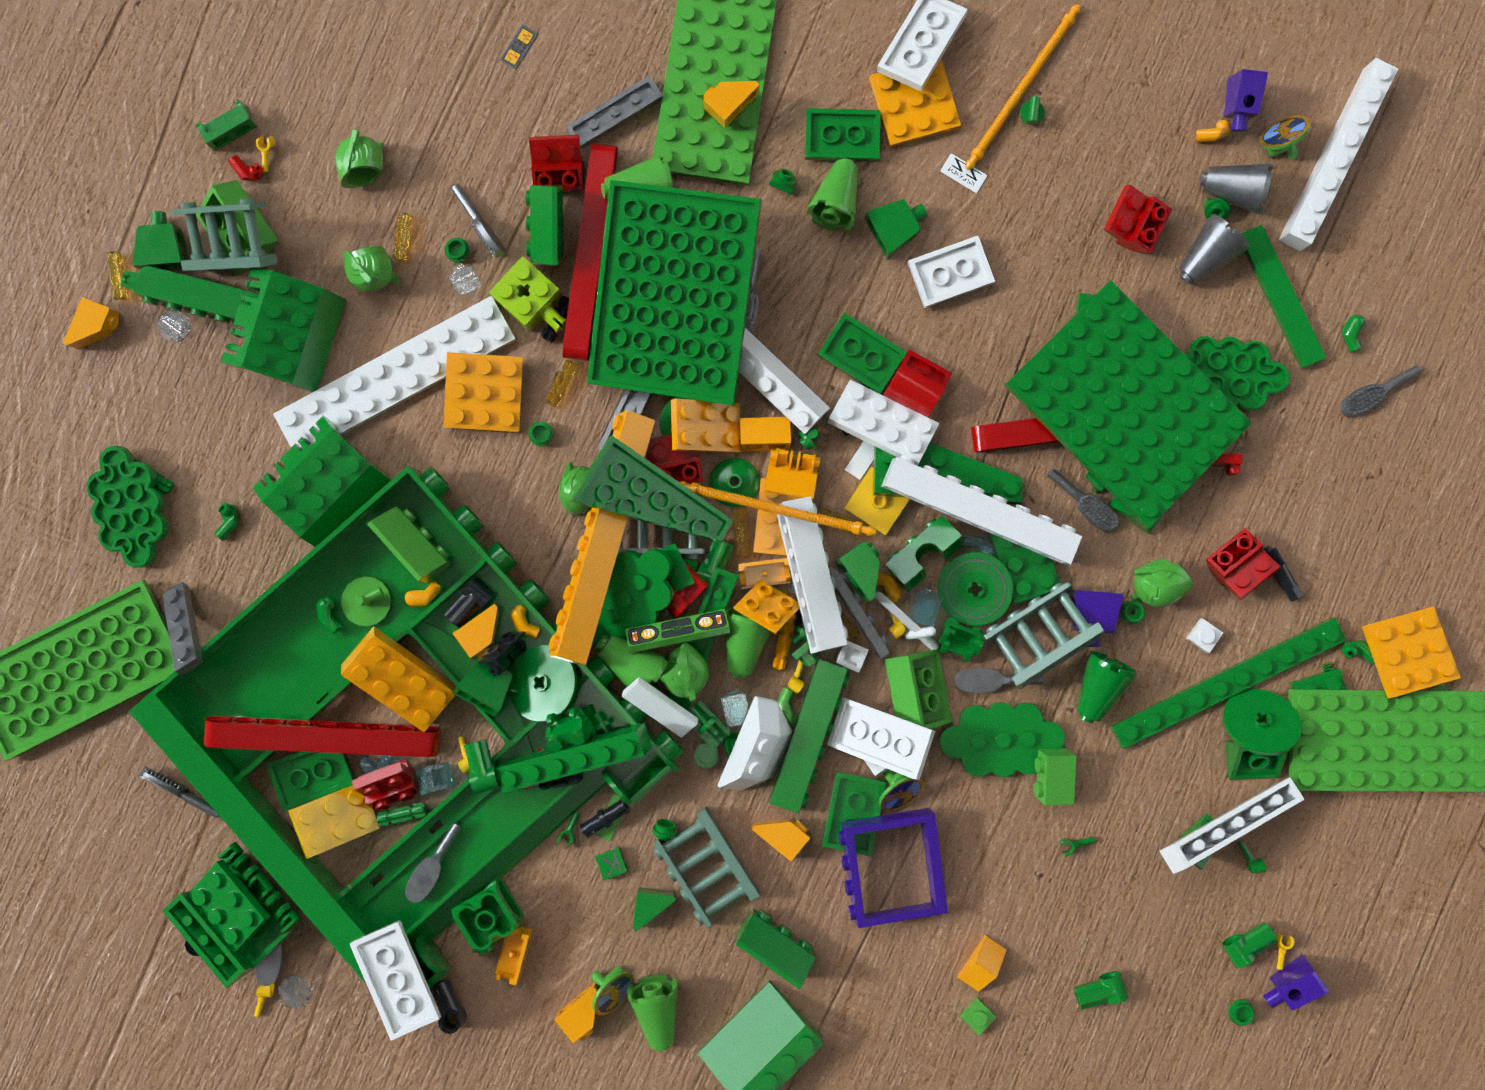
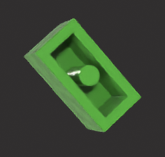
[1034,748,1076,806]

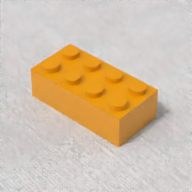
[341,626,455,732]

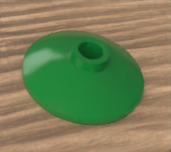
[710,458,759,507]

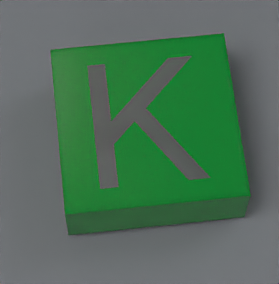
[595,847,628,880]

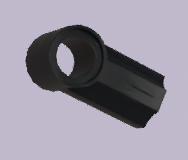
[445,577,495,629]
[429,978,467,1034]

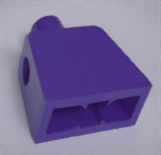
[1224,69,1268,132]
[1069,590,1123,648]
[1263,954,1329,1010]

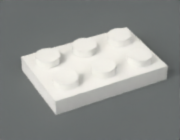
[907,236,995,309]

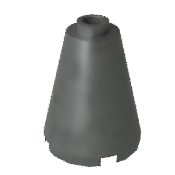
[1200,164,1274,215]
[1179,214,1250,285]

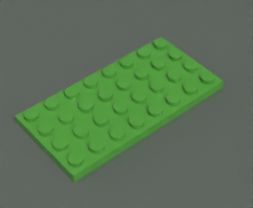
[653,0,777,186]
[0,580,175,761]
[1288,689,1485,792]

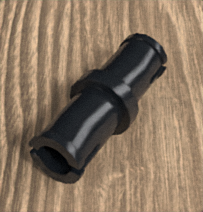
[580,799,630,838]

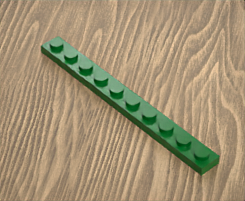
[1110,618,1346,749]

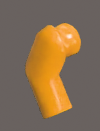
[1196,120,1231,142]
[877,571,901,603]
[405,581,443,607]
[510,605,541,639]

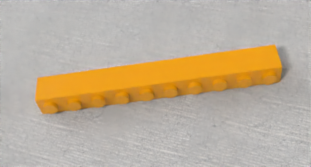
[549,410,655,665]

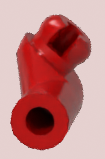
[228,155,264,181]

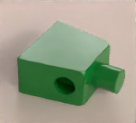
[864,199,928,259]
[133,211,188,270]
[452,657,513,717]

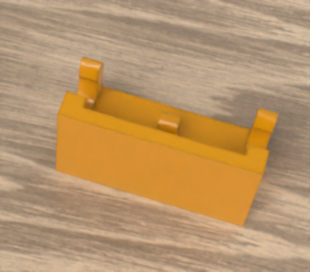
[740,417,791,452]
[738,558,791,589]
[495,927,533,985]

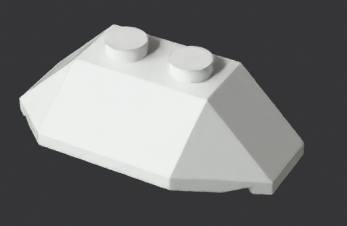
[718,696,793,791]

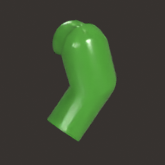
[777,687,797,725]

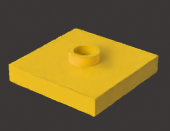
[844,467,909,536]

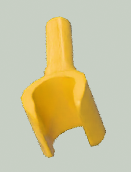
[256,136,275,172]
[888,611,905,639]
[788,660,805,693]
[458,736,470,773]
[1275,935,1294,970]
[254,983,275,1017]

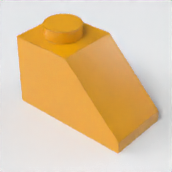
[703,81,759,128]
[63,297,120,349]
[452,604,500,659]
[752,818,810,861]
[554,982,599,1044]

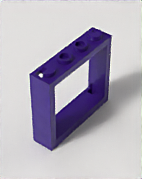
[838,808,948,928]

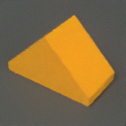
[957,935,1006,992]

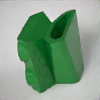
[451,876,524,952]

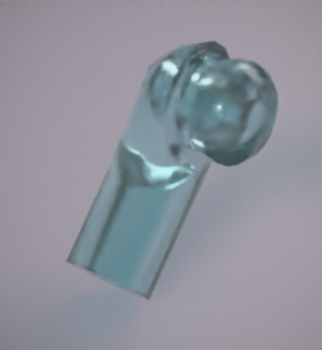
[962,535,996,556]
[360,755,398,774]

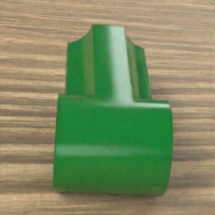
[697,541,734,588]
[464,739,500,794]
[1222,922,1278,968]
[1073,971,1128,1010]

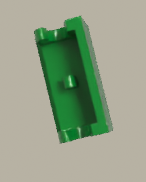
[196,100,257,151]

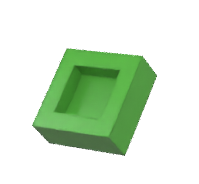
[960,997,997,1035]

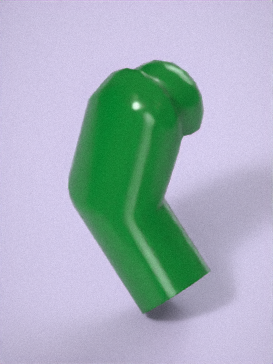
[1342,315,1366,352]
[214,503,239,541]
[316,596,342,634]
[1342,640,1375,665]

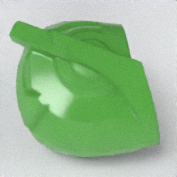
[335,129,384,188]
[343,246,401,292]
[559,461,592,516]
[1131,558,1193,608]
[659,642,709,701]

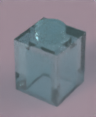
[908,588,942,627]
[721,688,749,728]
[415,762,455,796]

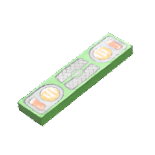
[625,609,730,653]

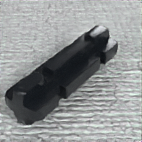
[541,296,570,343]
[539,772,583,790]

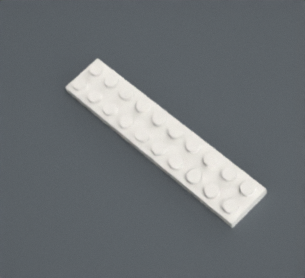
[273,296,516,448]

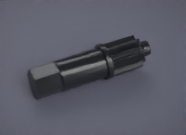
[1263,545,1303,602]

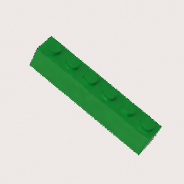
[769,659,850,813]
[495,723,652,793]

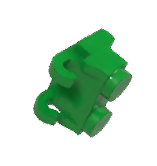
[939,618,984,663]
[545,707,596,751]

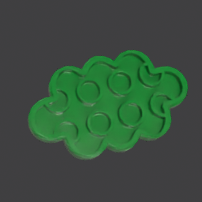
[1184,336,1290,412]
[87,446,169,568]
[592,548,674,645]
[939,702,1065,778]

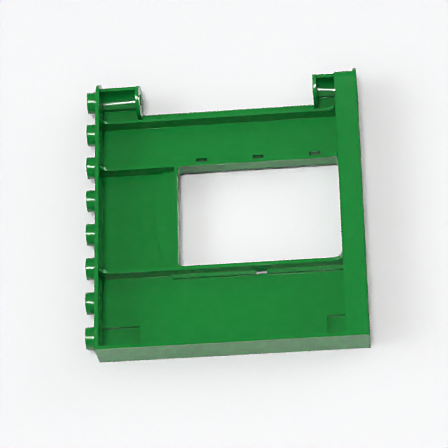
[129,466,685,988]

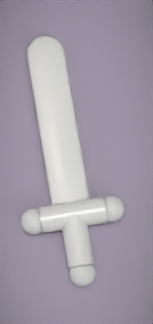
[874,591,939,650]

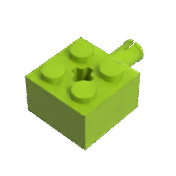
[489,256,567,333]

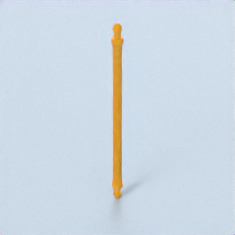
[965,4,1080,170]
[680,481,877,536]

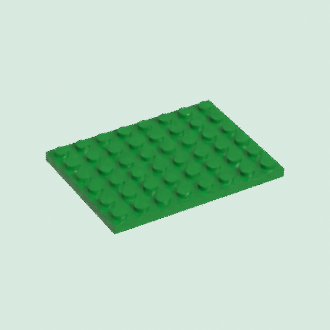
[587,180,762,405]
[1004,280,1252,529]

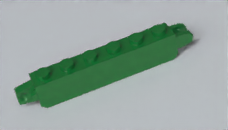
[120,266,259,324]

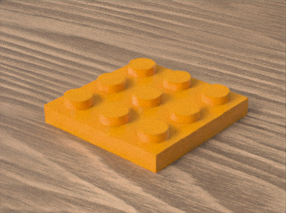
[869,59,961,148]
[444,352,523,432]
[1362,606,1461,699]

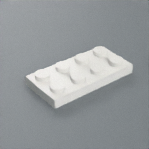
[877,0,967,91]
[827,380,939,466]
[827,697,935,780]
[350,920,441,1041]

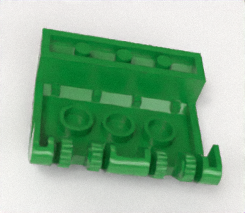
[221,267,346,392]
[253,415,392,547]
[162,842,301,988]

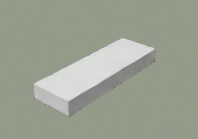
[622,677,698,738]

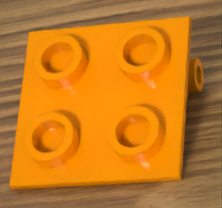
[764,448,820,500]
[733,580,800,634]

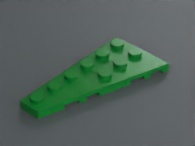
[570,436,733,542]
[873,442,1023,505]

